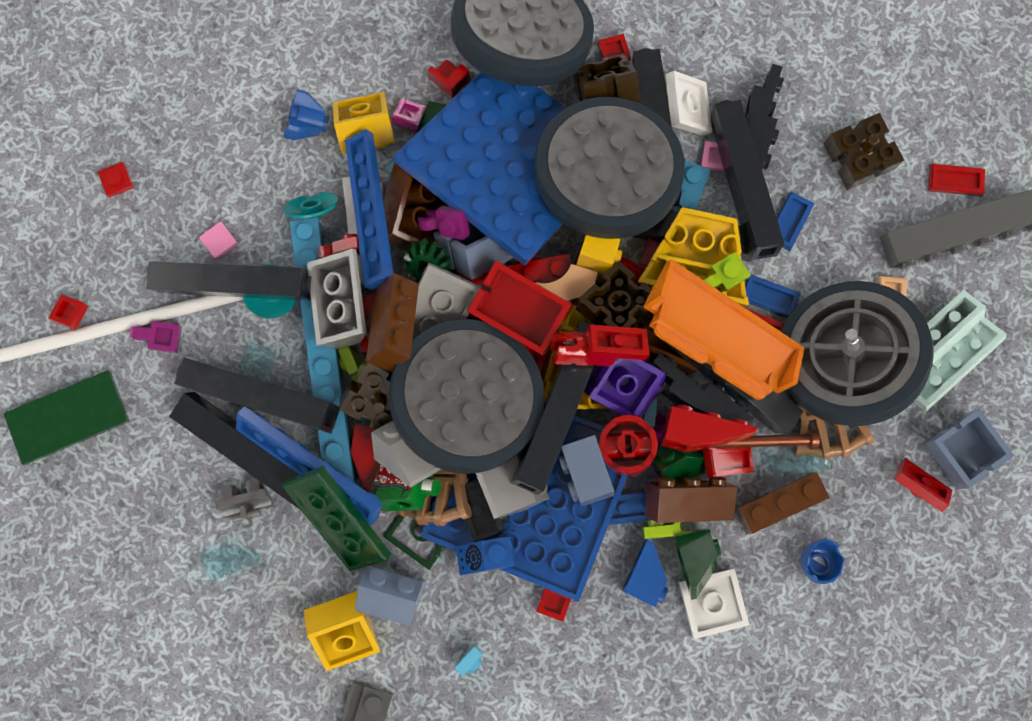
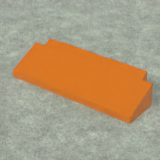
[643,259,804,400]

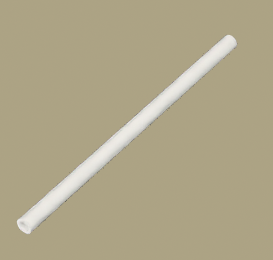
[0,296,243,363]

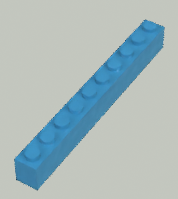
[290,217,358,486]

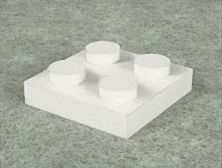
[665,71,712,136]
[678,568,750,639]

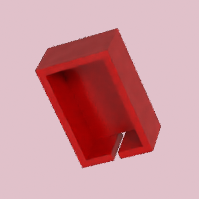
[467,261,574,355]

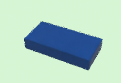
[777,191,815,252]
[745,275,801,318]

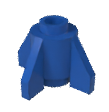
[283,89,329,140]

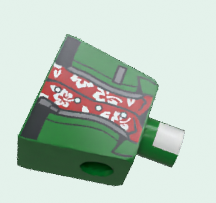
[370,464,441,512]

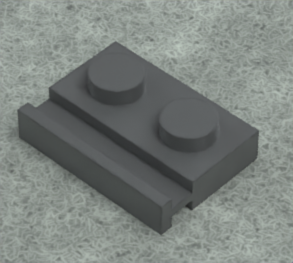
[341,682,393,721]

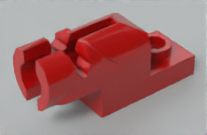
[551,325,650,367]

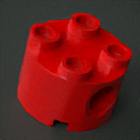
[599,415,658,476]

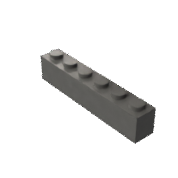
[880,189,1032,270]

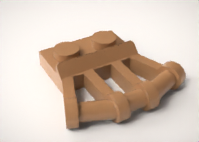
[793,397,875,461]
[396,469,472,526]

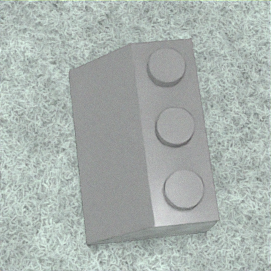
[307,249,366,349]
[371,421,441,488]
[476,450,550,519]

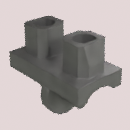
[215,479,273,528]

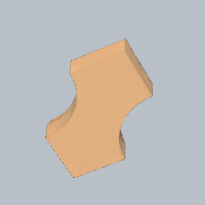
[536,264,598,302]

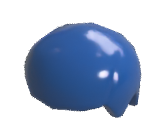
[801,538,845,584]

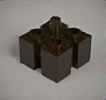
[573,53,641,103]
[823,112,904,191]
[579,261,654,328]
[339,356,393,430]

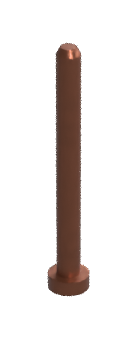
[710,430,820,450]

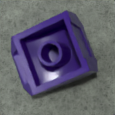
[584,359,666,417]

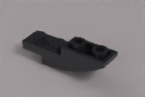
[745,64,784,170]
[649,353,754,423]

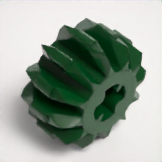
[403,238,451,283]

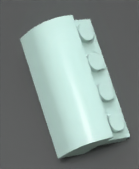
[914,290,1007,412]

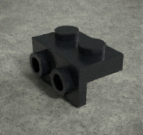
[453,479,509,542]

